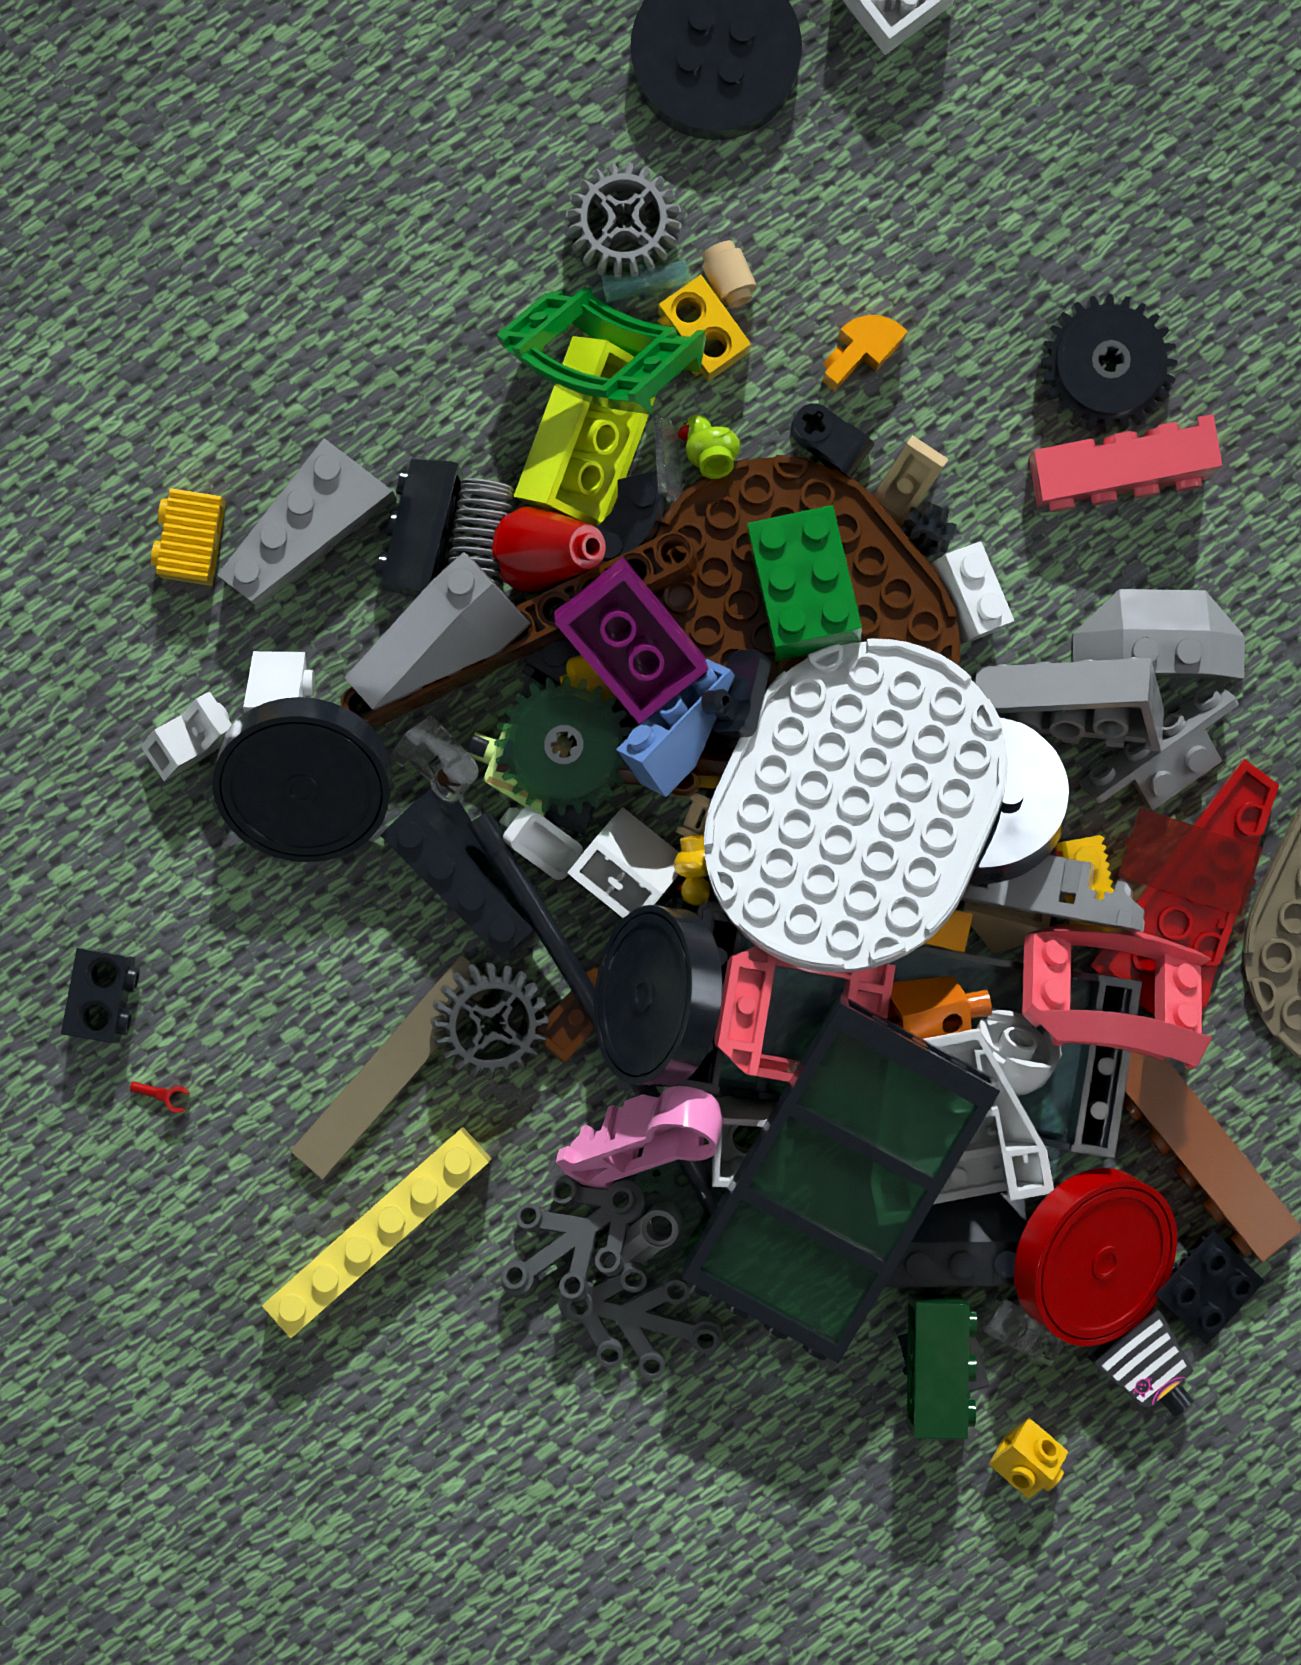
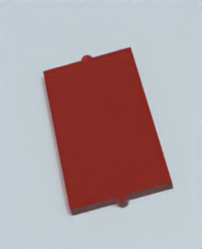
[1118,808,1262,916]

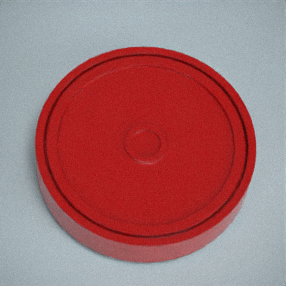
[1014,1168,1177,1346]

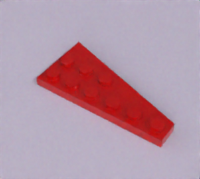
[1087,759,1279,1017]

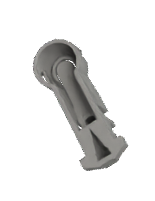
[961,855,1145,932]

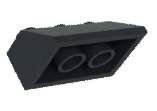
[376,459,464,598]

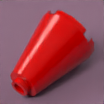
[492,506,606,593]

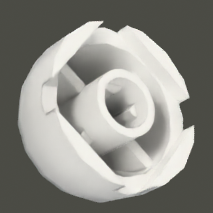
[976,1010,1062,1095]

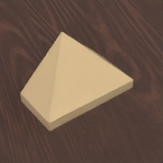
[963,884,1051,953]

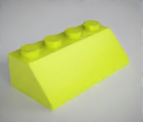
[513,336,656,526]

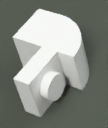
[141,691,232,781]

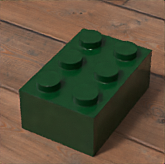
[906,1293,977,1439]

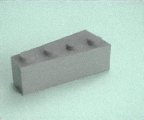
[975,657,1164,751]

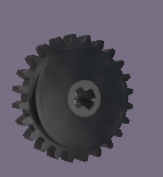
[1038,294,1178,433]

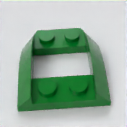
[497,287,706,415]

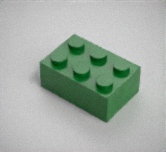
[747,505,862,662]

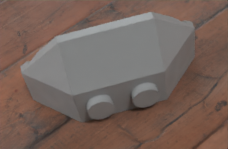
[1072,589,1245,679]

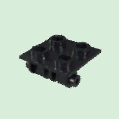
[1154,1230,1265,1345]

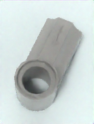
[599,1202,684,1276]

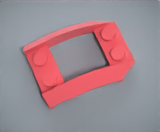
[1022,924,1213,1070]
[714,946,896,1096]

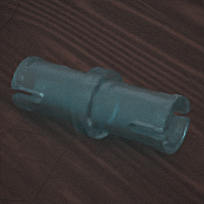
[601,259,690,303]

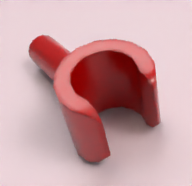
[130,1081,190,1113]

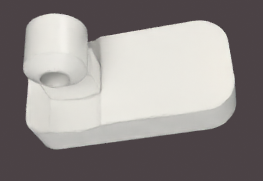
[499,807,583,880]

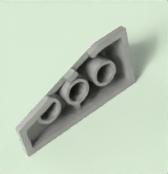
[345,552,531,711]

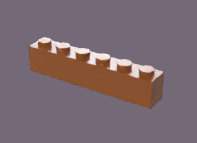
[1123,1052,1301,1262]

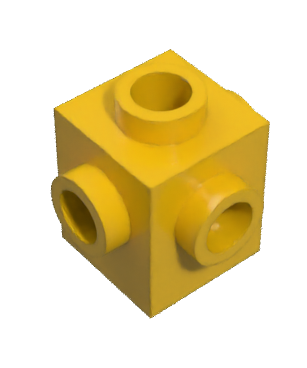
[989,1417,1068,1499]

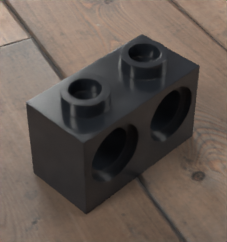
[61,948,140,1043]

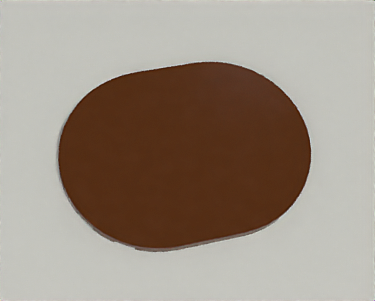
[646,455,961,691]

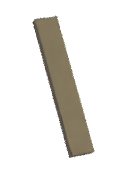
[290,955,489,1180]

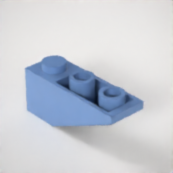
[616,659,735,797]

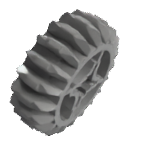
[566,162,681,280]

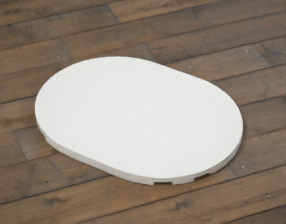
[704,639,1008,972]

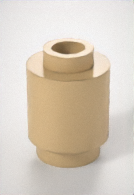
[702,240,757,309]

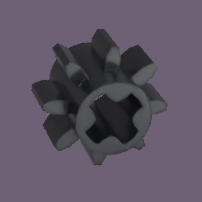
[901,502,957,557]

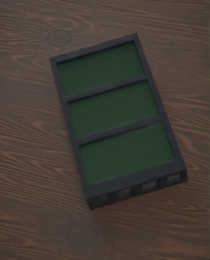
[682,994,1000,1363]

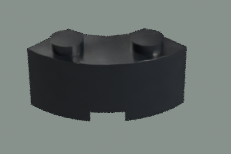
[592,470,666,569]

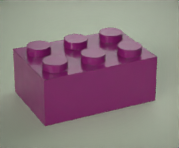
[554,557,709,724]

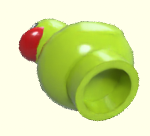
[678,414,741,479]

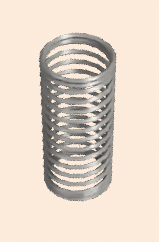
[447,478,515,586]

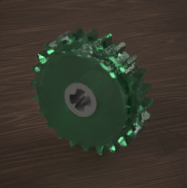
[494,676,632,816]

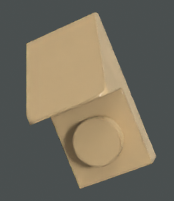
[873,435,948,526]

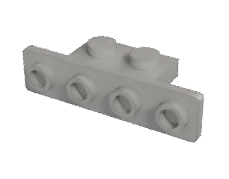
[1079,684,1239,811]

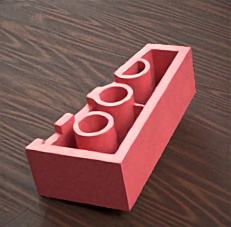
[1029,414,1223,512]

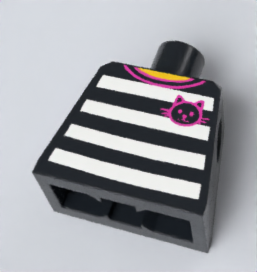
[1088,1307,1194,1417]

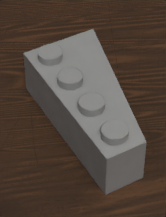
[217,438,397,607]

